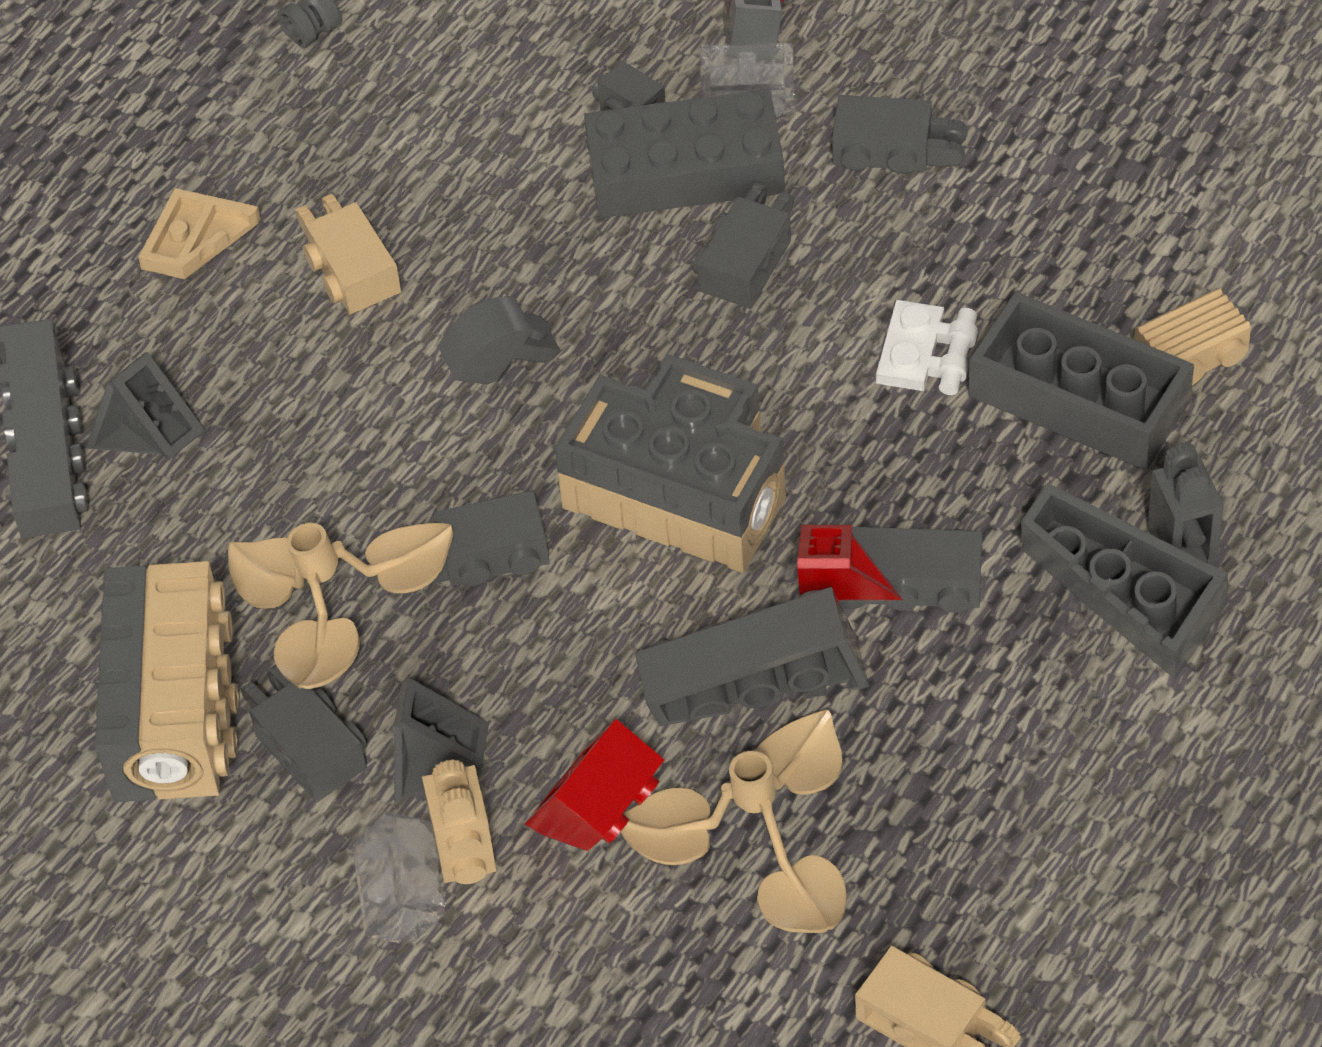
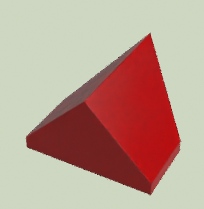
[797,525,903,600]

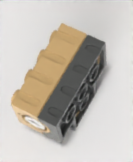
[555,354,786,573]
[95,561,239,803]

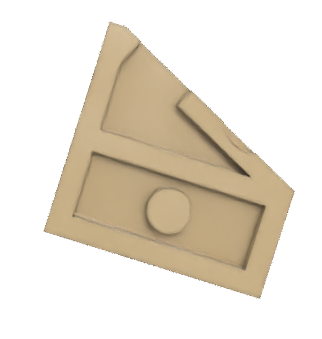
[138,188,261,279]

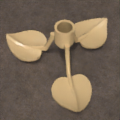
[228,523,454,689]
[620,709,847,933]

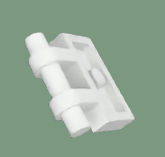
[876,300,978,395]

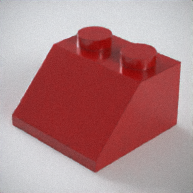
[524,719,665,851]

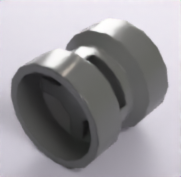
[277,0,341,49]

